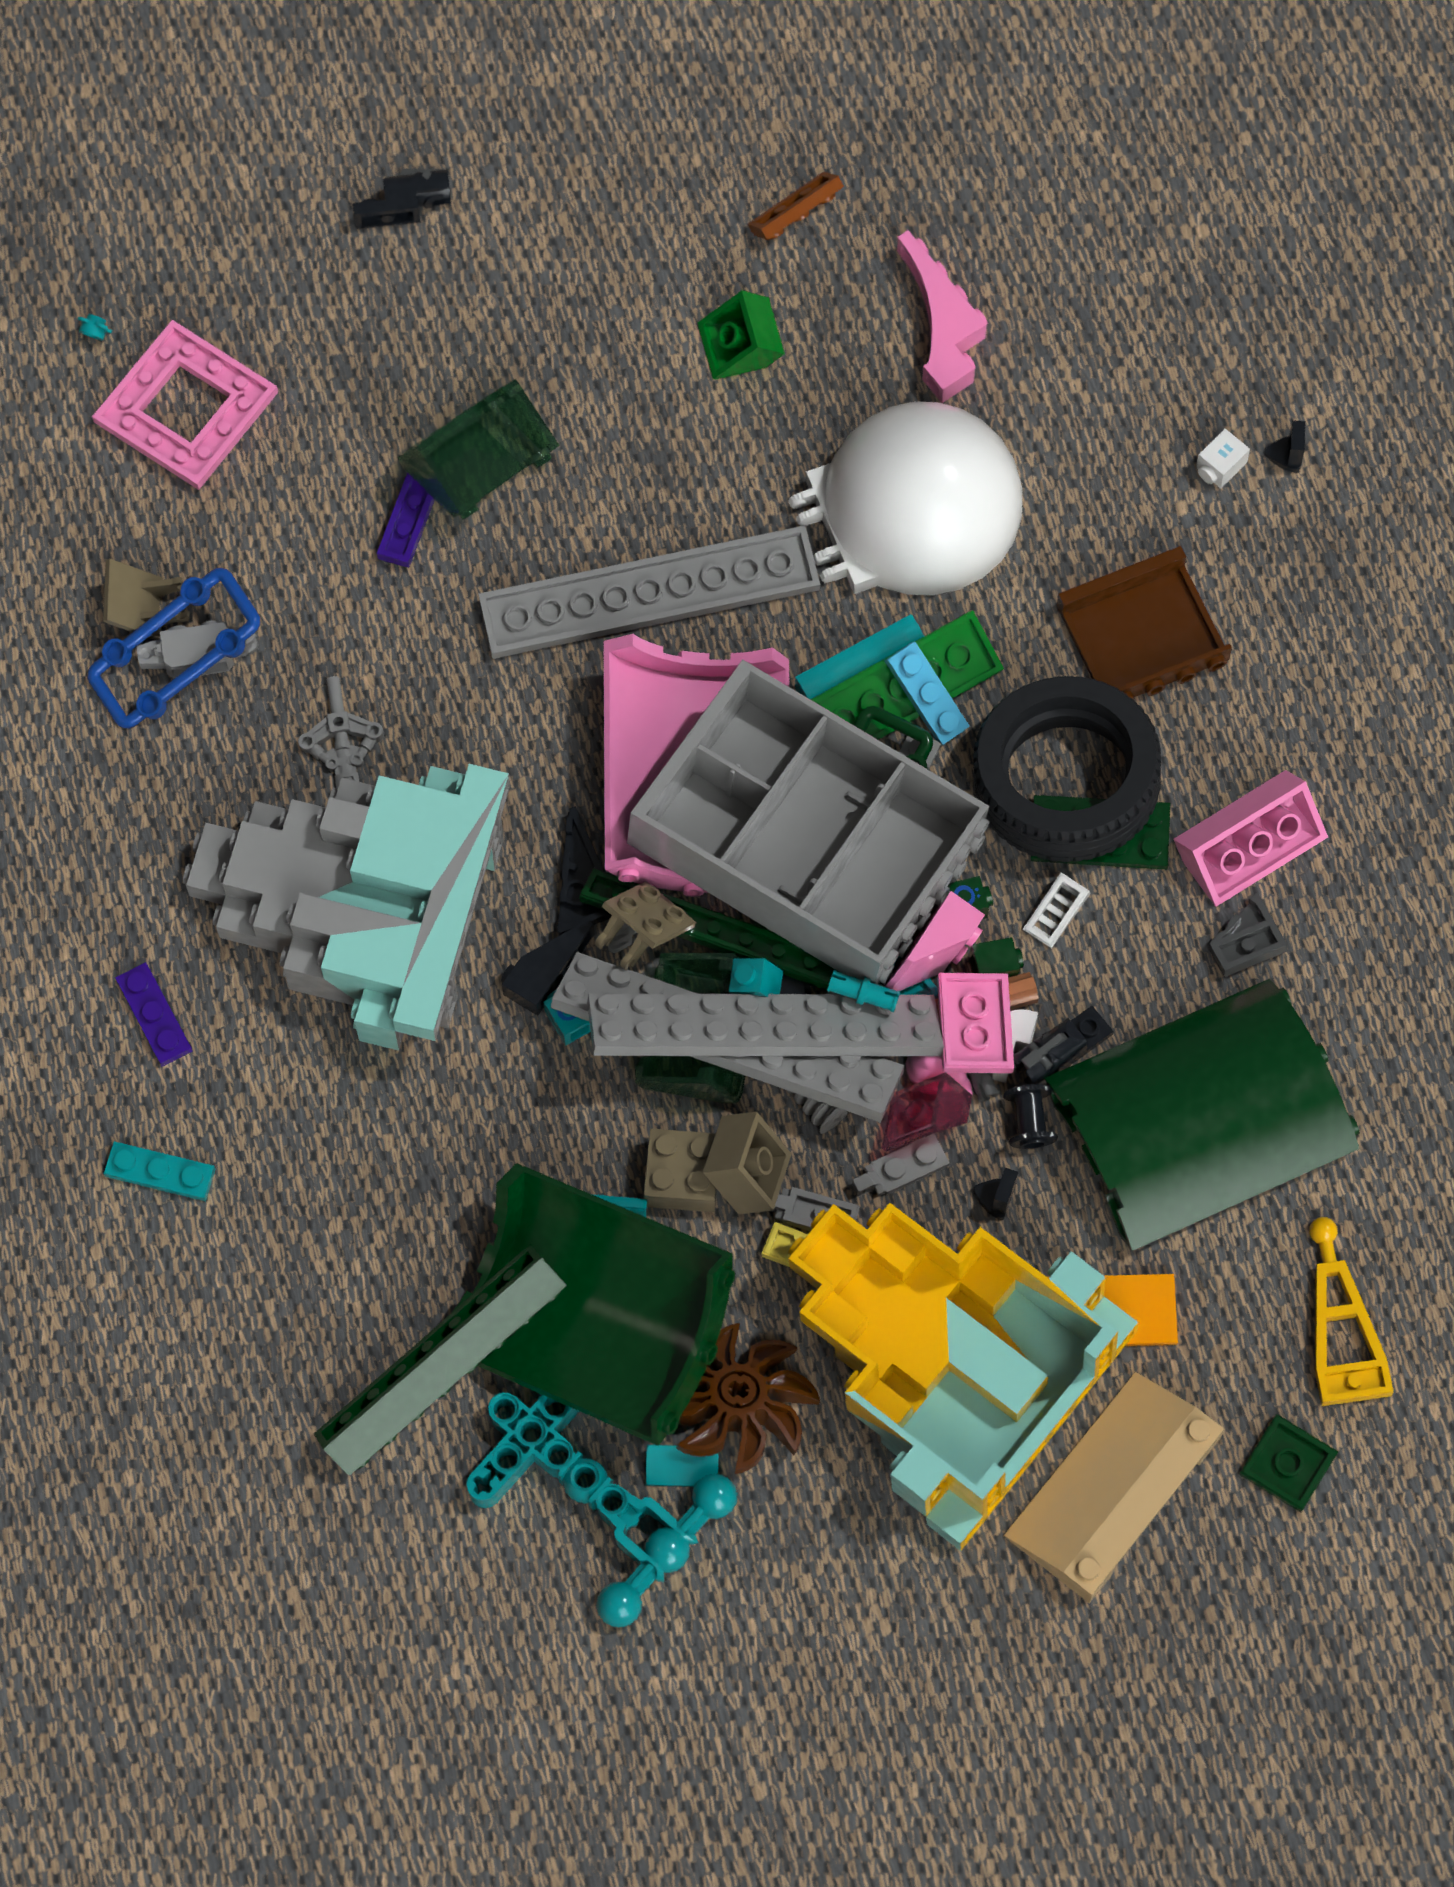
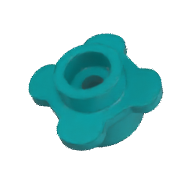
[77,314,112,341]

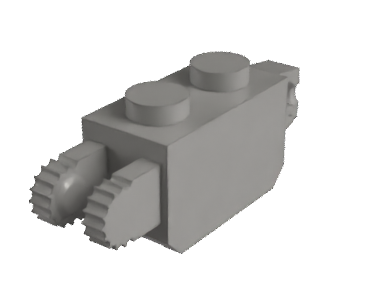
[137,620,259,678]

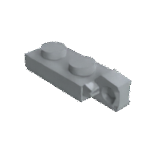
[852,1133,950,1197]
[771,1187,860,1231]

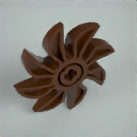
[676,1323,820,1474]

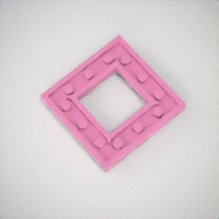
[92,320,278,490]

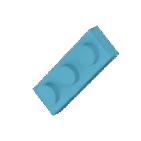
[885,641,970,745]

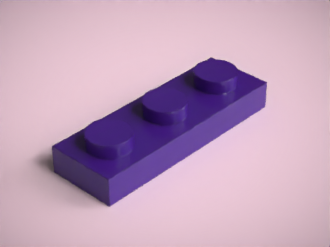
[377,467,442,568]
[115,962,193,1067]

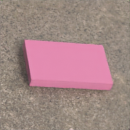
[937,973,1014,1073]

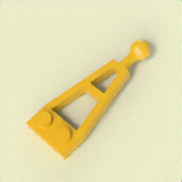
[1309,1217,1394,1406]

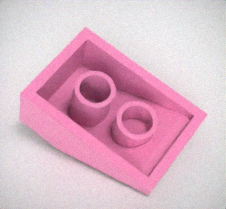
[884,891,985,991]

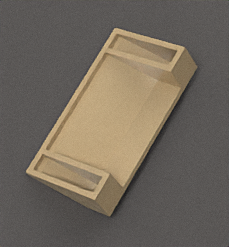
[1004,1372,1224,1604]

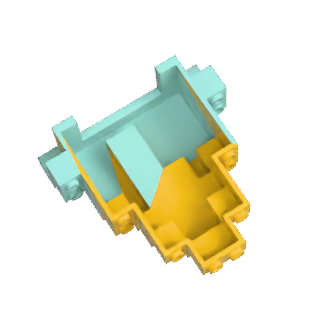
[788,1203,1138,1551]

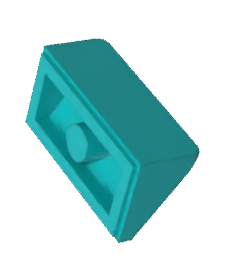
[646,1445,719,1487]

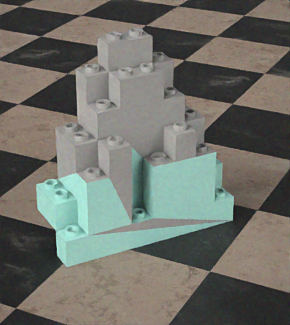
[183,764,510,1051]

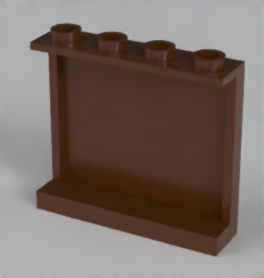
[1057,546,1232,700]

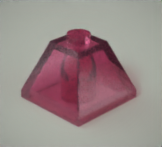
[882,1072,972,1152]

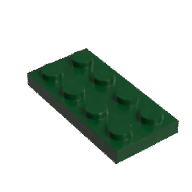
[1030,795,1171,870]

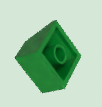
[697,290,785,380]

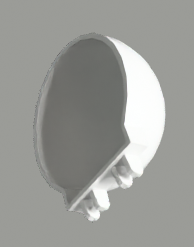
[788,402,1022,595]

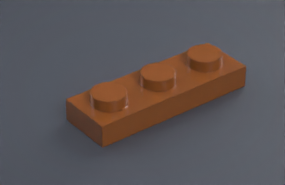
[748,171,844,240]

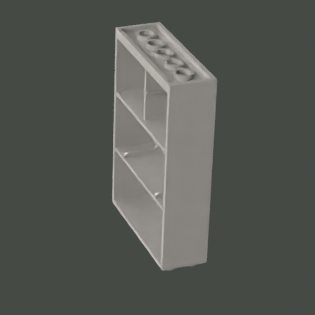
[627,660,990,985]

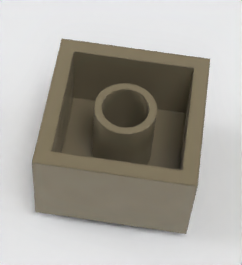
[703,1111,792,1214]
[644,1128,717,1213]

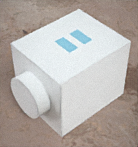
[1196,429,1250,488]

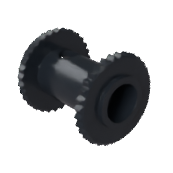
[1003,1084,1058,1149]

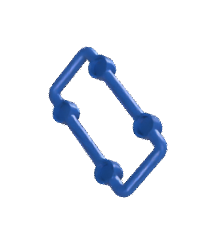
[87,568,260,729]

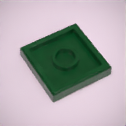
[1239,1414,1338,1513]

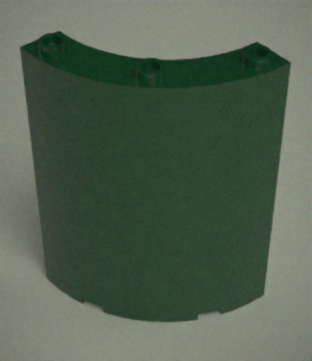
[1044,979,1360,1251]
[453,1163,735,1446]

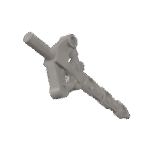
[298,676,384,788]

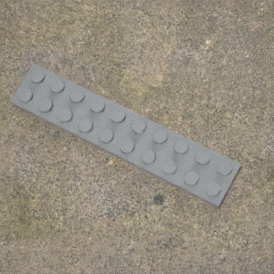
[478,525,820,659]
[551,952,905,1123]
[587,993,944,1056]

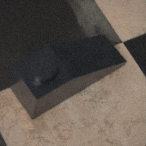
[501,920,595,1016]

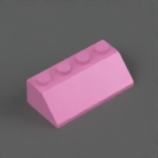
[1173,770,1328,907]

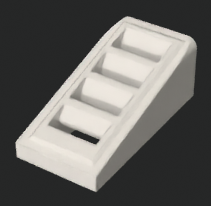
[1023,872,1090,949]

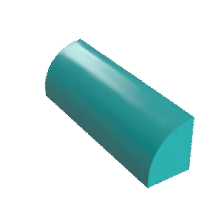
[795,614,924,699]

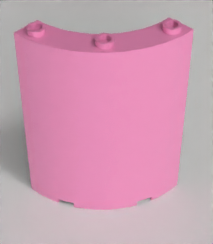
[604,634,789,897]

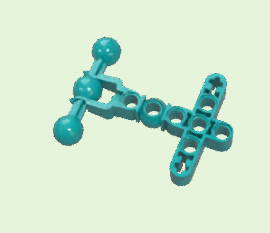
[467,1392,738,1627]

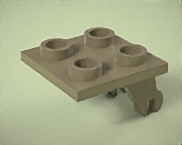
[103,558,190,640]
[595,881,696,970]

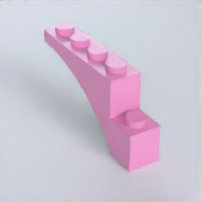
[897,230,987,403]

